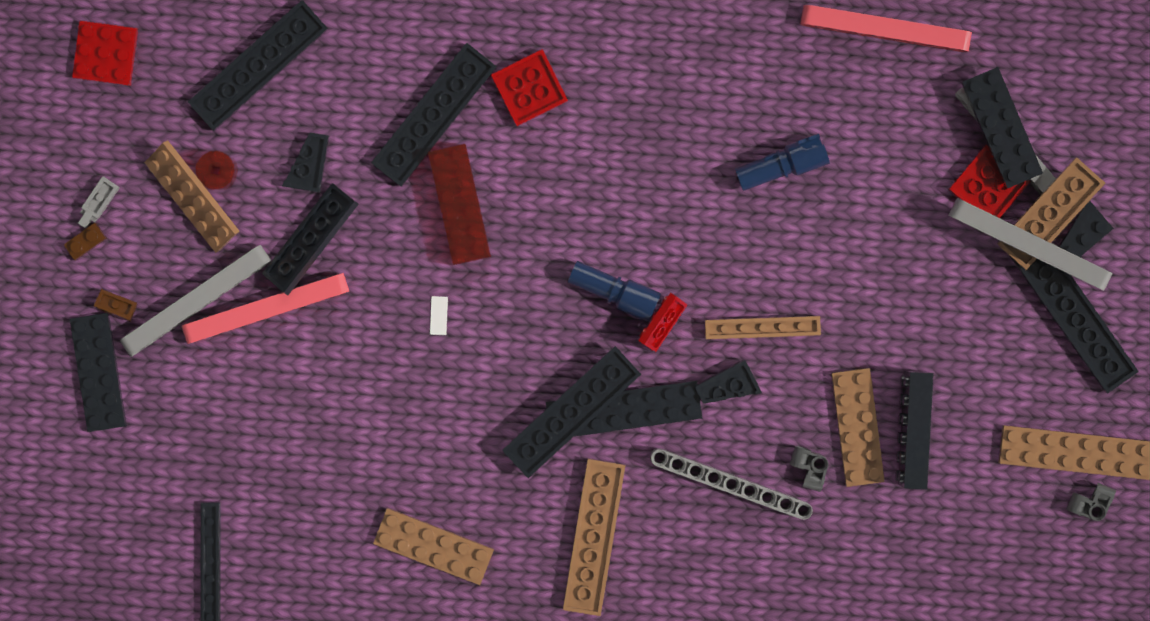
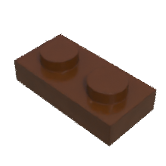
[64,223,108,260]
[94,289,138,322]

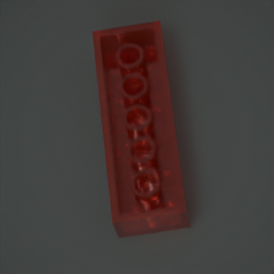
[428,144,492,265]

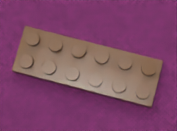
[144,140,240,253]
[997,157,1105,270]
[831,368,885,487]
[373,508,494,585]

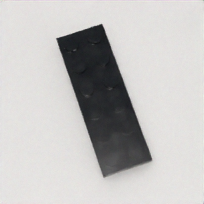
[961,67,1043,189]
[262,183,359,295]
[69,313,127,432]

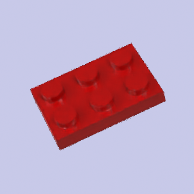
[638,292,687,352]

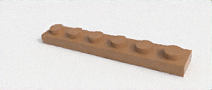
[705,316,821,339]

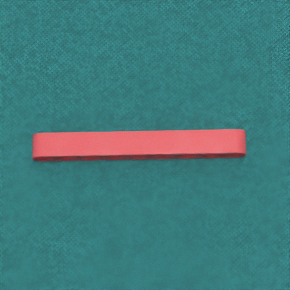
[800,5,972,52]
[181,273,349,344]

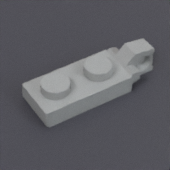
[78,176,120,228]

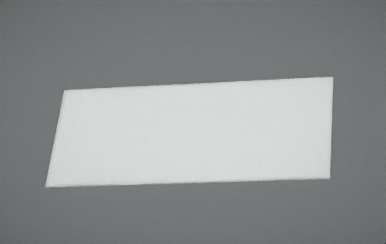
[430,296,448,335]

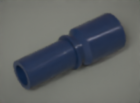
[735,134,830,191]
[568,261,662,323]

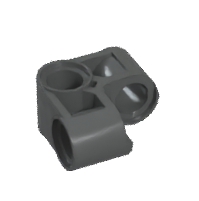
[790,446,829,492]
[1066,482,1116,521]

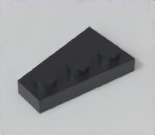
[282,132,329,193]
[1059,201,1114,257]
[694,359,762,404]

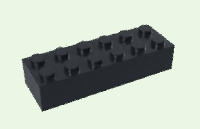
[895,371,934,490]

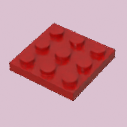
[72,21,138,86]
[491,49,568,127]
[948,145,1030,218]

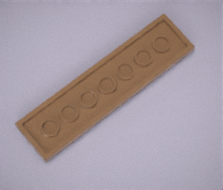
[998,425,1150,480]
[563,459,626,616]

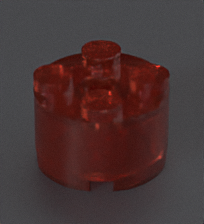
[196,151,238,190]

